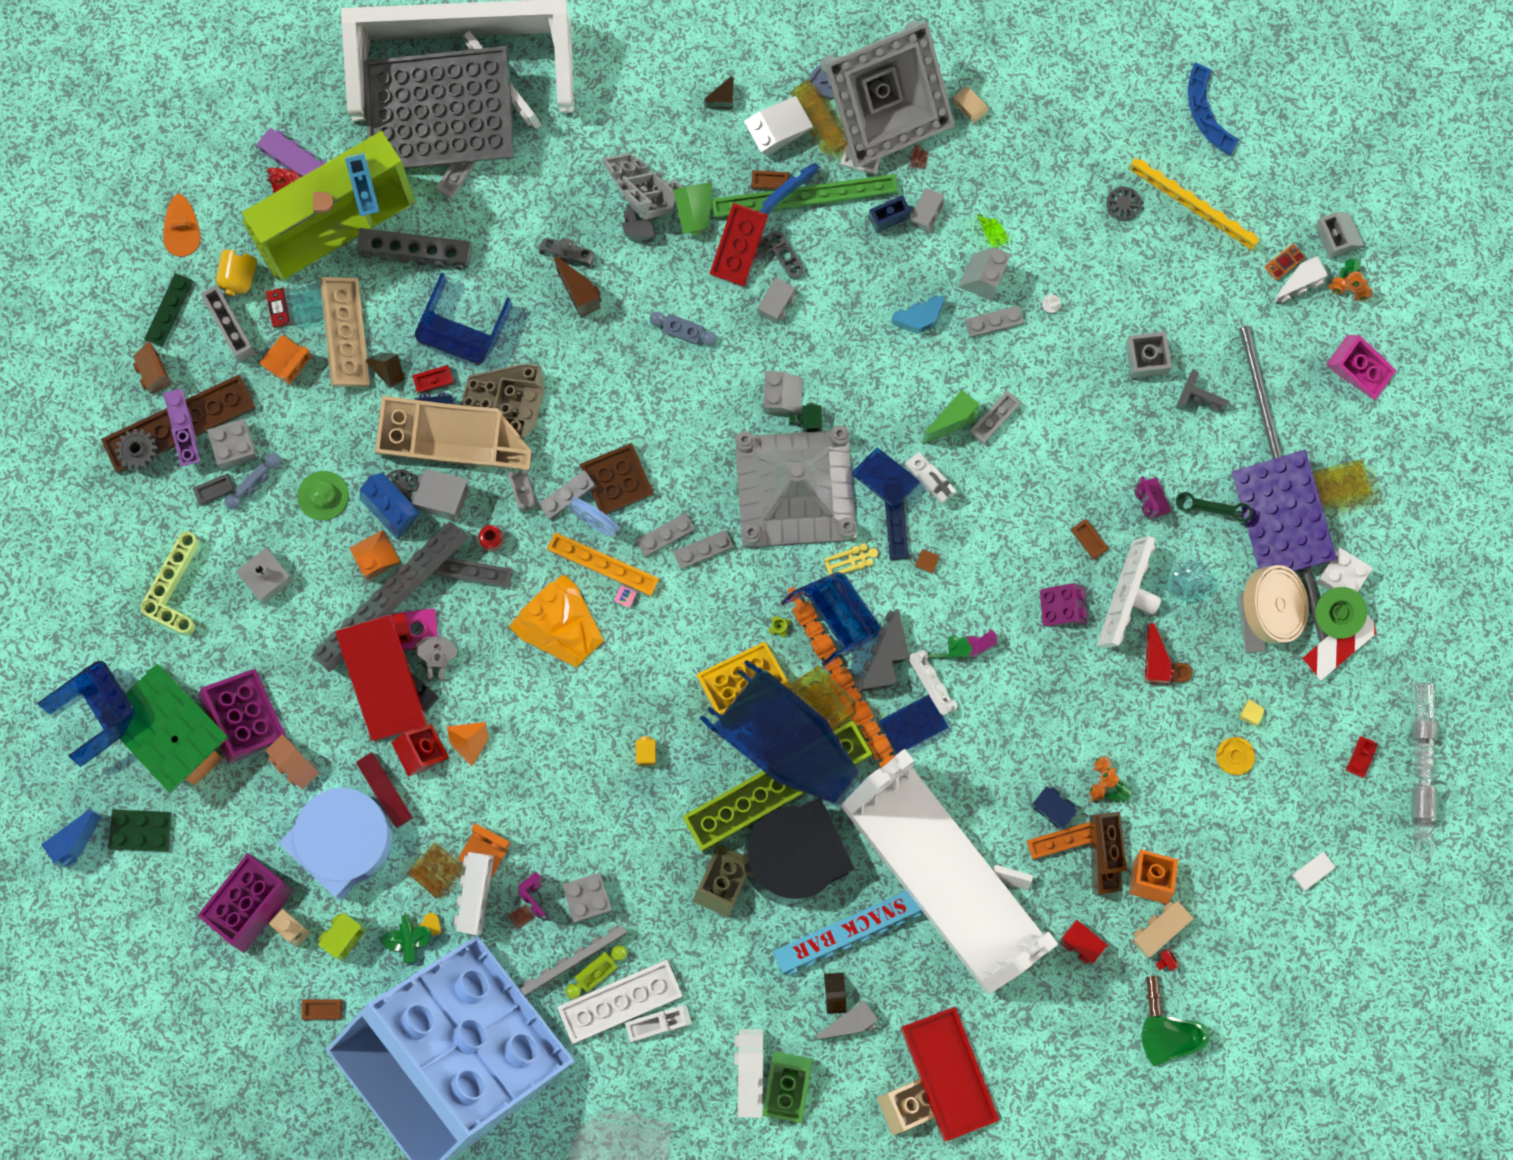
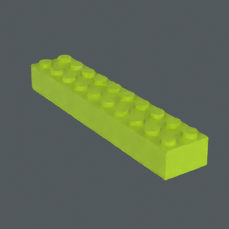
[682,720,872,853]

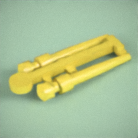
[824,543,878,578]

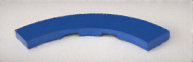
[1188,62,1239,156]
[759,163,820,214]

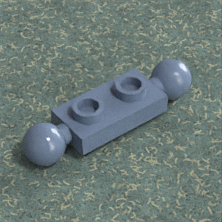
[650,312,717,346]
[225,454,281,509]

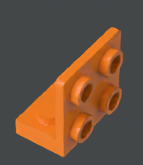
[260,335,312,385]
[458,823,511,878]

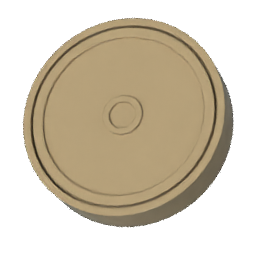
[1243,565,1309,644]

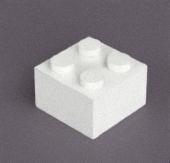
[1316,547,1372,592]

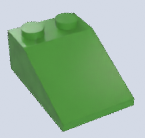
[923,390,979,443]
[762,1051,813,1123]

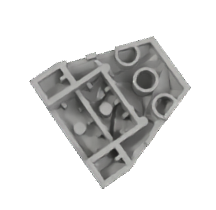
[602,153,682,220]

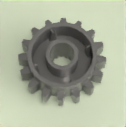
[115,429,159,471]

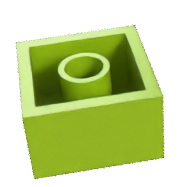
[318,912,367,961]

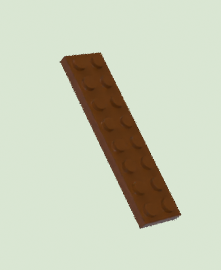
[101,374,256,474]

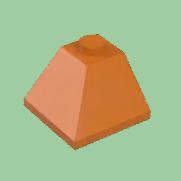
[349,530,401,581]

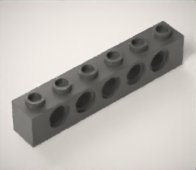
[356,228,472,270]

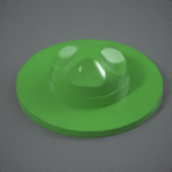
[297,471,349,521]
[1315,587,1367,638]

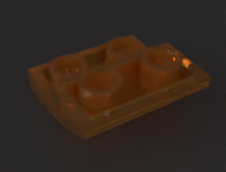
[407,842,465,899]

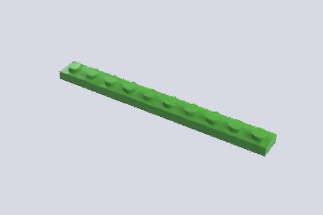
[712,174,898,219]

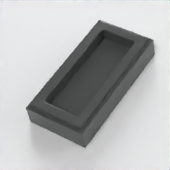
[193,473,235,506]

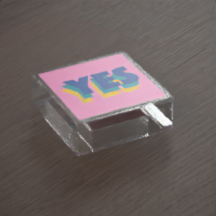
[613,584,638,610]

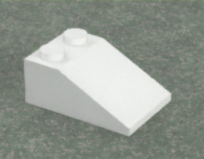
[744,96,814,156]

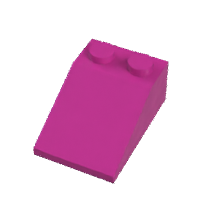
[1326,335,1396,400]

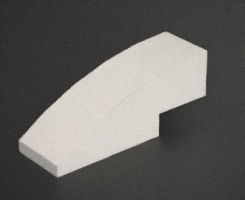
[625,1005,692,1042]

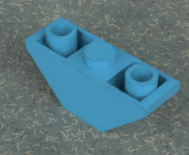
[891,295,945,334]

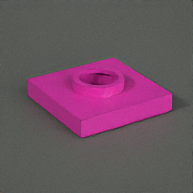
[398,608,439,651]

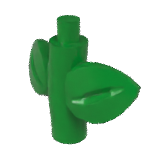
[380,915,431,964]

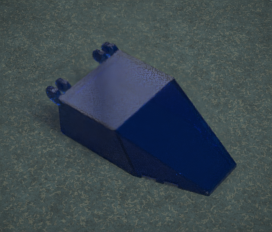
[699,660,859,803]

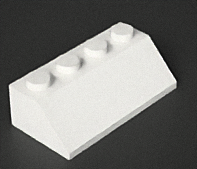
[454,852,494,935]

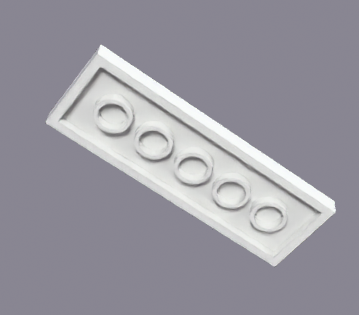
[557,960,683,1044]

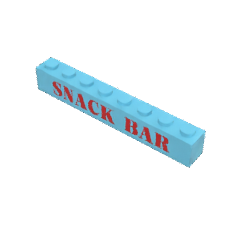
[773,891,924,976]

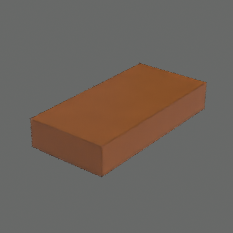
[751,170,789,190]
[1070,519,1109,560]
[301,999,343,1020]

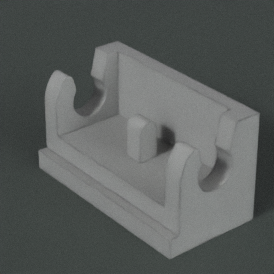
[909,188,946,233]
[508,470,538,512]

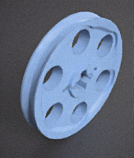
[567,497,620,537]

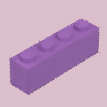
[257,128,326,177]

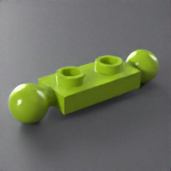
[565,945,627,999]

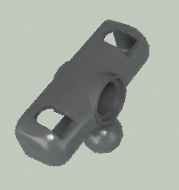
[539,238,595,269]

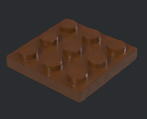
[579,443,654,515]

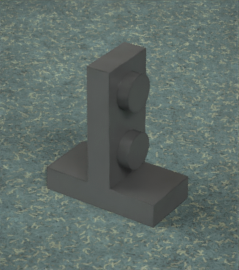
[1176,370,1229,412]

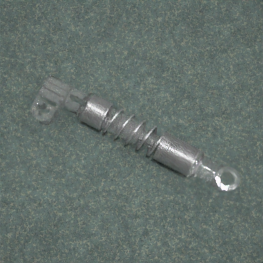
[1395,682,1438,860]

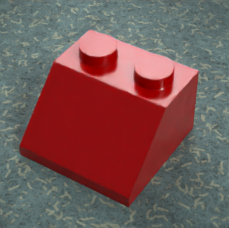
[391,724,449,777]

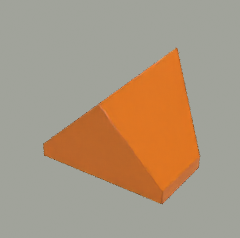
[447,722,489,767]

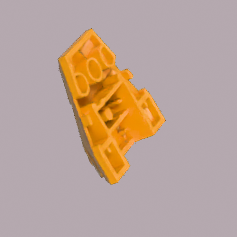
[509,574,604,668]

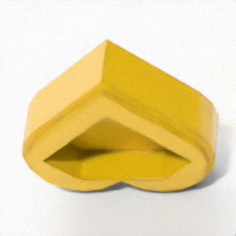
[419,913,442,937]

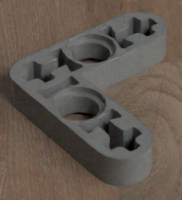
[753,231,804,280]

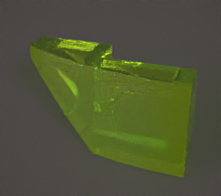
[977,214,1009,248]

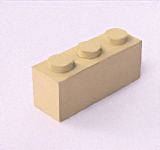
[1131,901,1194,958]

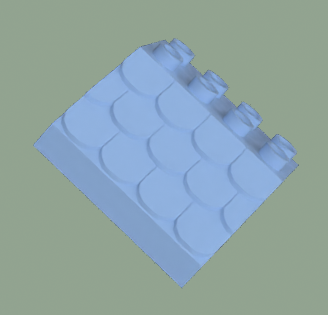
[325,936,574,1160]

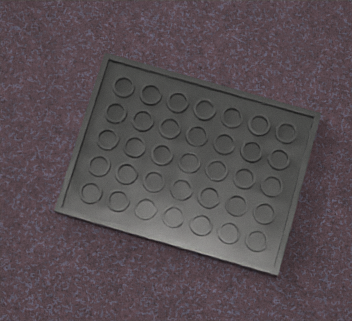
[363,46,514,169]

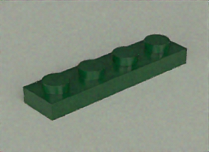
[144,273,193,347]

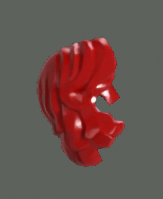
[267,167,301,193]

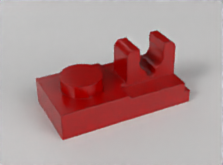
[1345,736,1378,779]

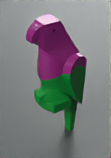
[928,629,997,659]

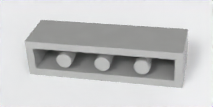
[201,285,256,363]

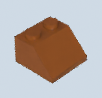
[133,342,172,394]

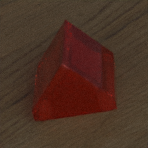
[909,145,928,169]
[508,904,534,929]

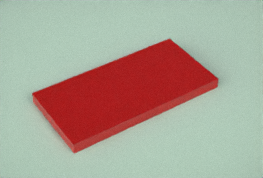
[335,614,427,741]
[900,1007,999,1142]

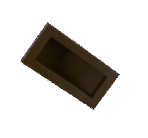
[704,76,734,109]
[366,352,405,388]
[824,972,847,1014]

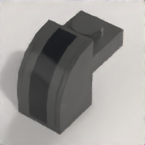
[622,204,655,244]

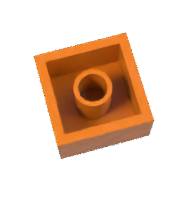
[1129,849,1178,904]

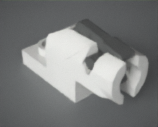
[904,452,957,504]

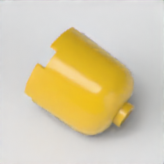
[216,249,258,297]

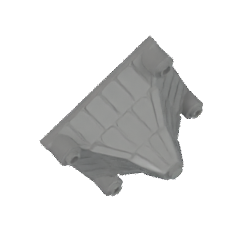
[820,21,955,168]
[735,425,857,548]

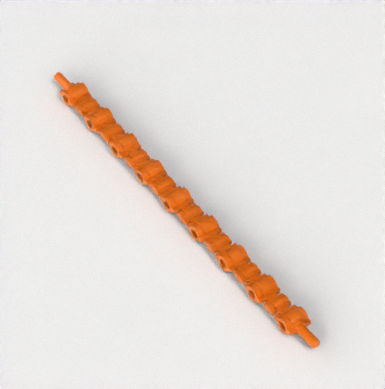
[787,587,895,768]

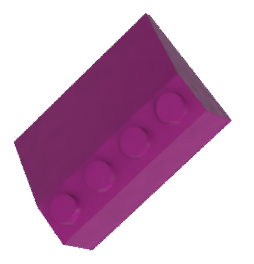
[198,669,286,765]
[197,853,295,954]

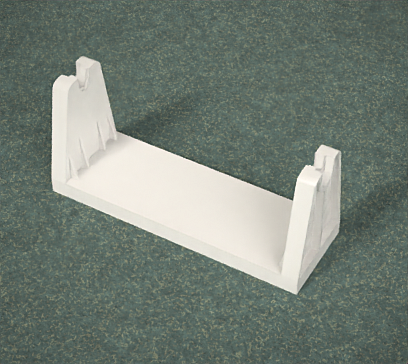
[341,0,574,122]
[841,749,1058,995]

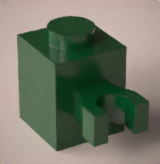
[789,403,822,432]

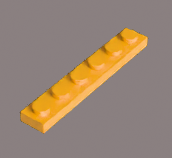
[547,532,659,597]

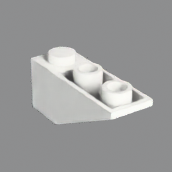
[1274,256,1328,303]

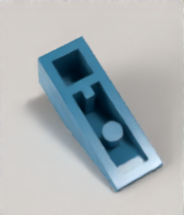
[345,152,379,216]

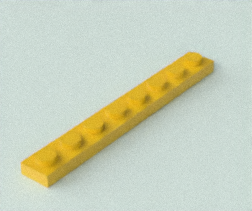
[1129,157,1260,251]

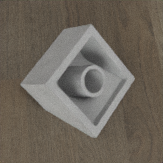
[763,371,803,414]

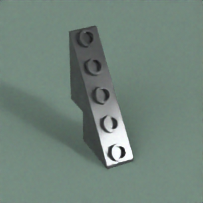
[855,609,910,693]

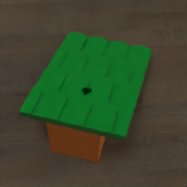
[100,664,228,793]

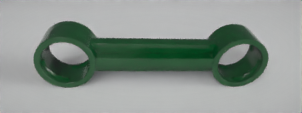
[1176,492,1252,523]

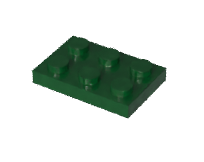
[108,809,172,852]

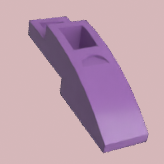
[163,388,200,467]

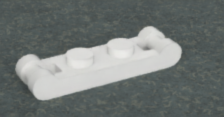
[909,650,958,715]

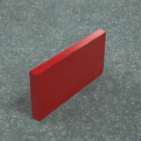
[709,203,769,286]

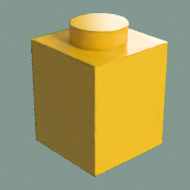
[636,736,656,766]

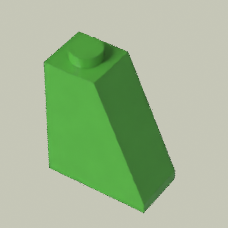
[673,182,712,236]

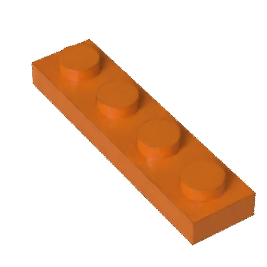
[1026,822,1091,860]

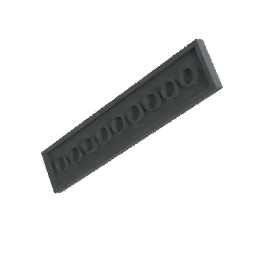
[312,521,469,672]

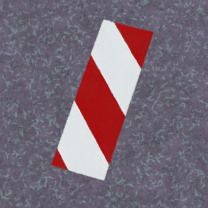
[1302,614,1377,681]

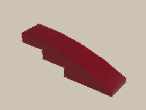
[356,752,413,829]

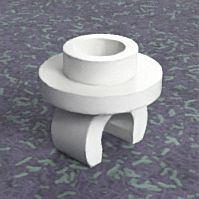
[1042,294,1061,313]

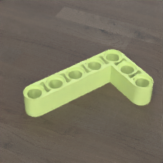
[141,531,199,636]

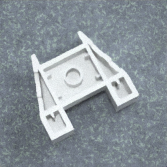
[734,1029,763,1118]

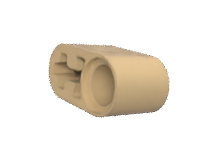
[951,86,989,123]

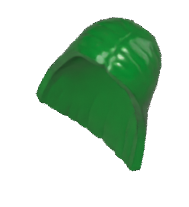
[1142,1016,1210,1066]

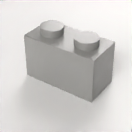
[757,277,797,324]

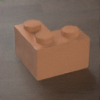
[265,734,319,789]

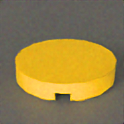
[1216,737,1255,776]

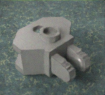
[416,637,457,680]

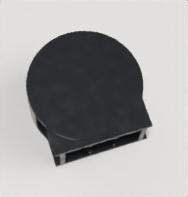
[743,797,855,905]

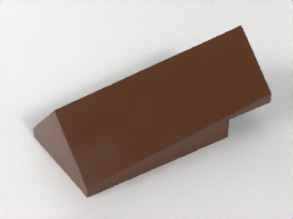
[1090,812,1127,895]

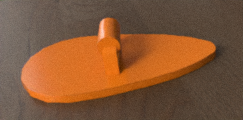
[163,194,201,257]

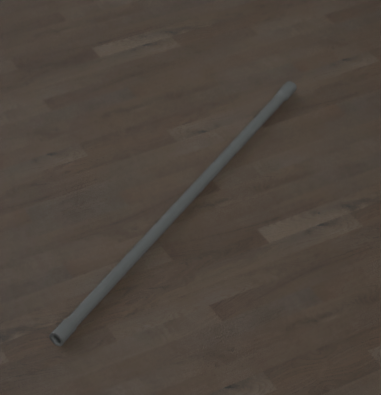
[1239,326,1337,671]

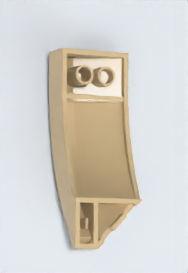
[375,396,531,470]

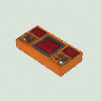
[1264,244,1305,281]

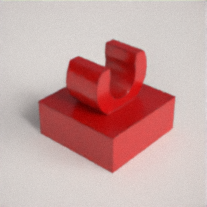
[1156,948,1180,971]

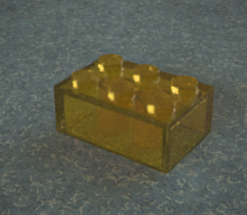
[1312,459,1373,511]
[788,665,857,736]

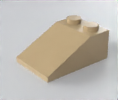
[877,1079,934,1135]

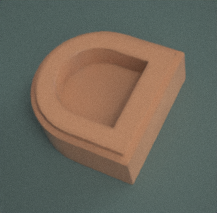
[313,192,334,213]

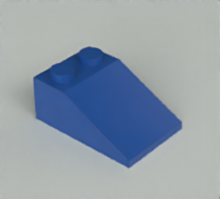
[41,809,102,867]

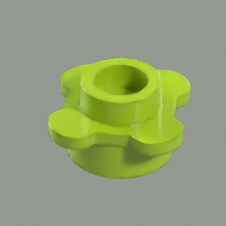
[769,616,790,637]

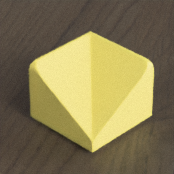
[1239,699,1265,727]

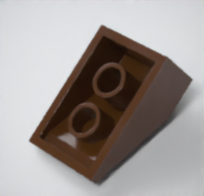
[554,257,602,318]

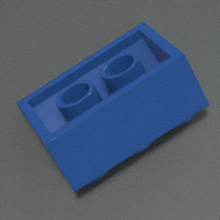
[359,472,420,540]

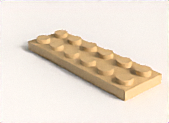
[320,277,370,387]

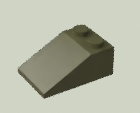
[692,844,747,918]

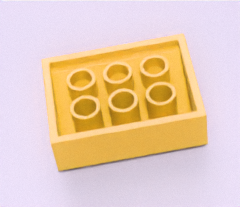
[696,642,793,728]

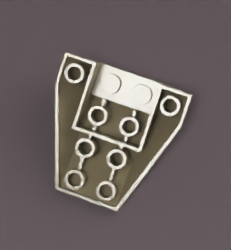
[461,364,544,438]

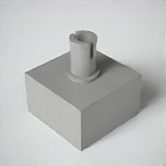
[236,548,294,605]

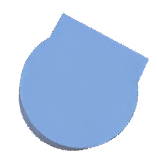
[278,788,392,901]

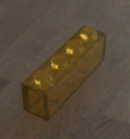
[789,80,848,155]

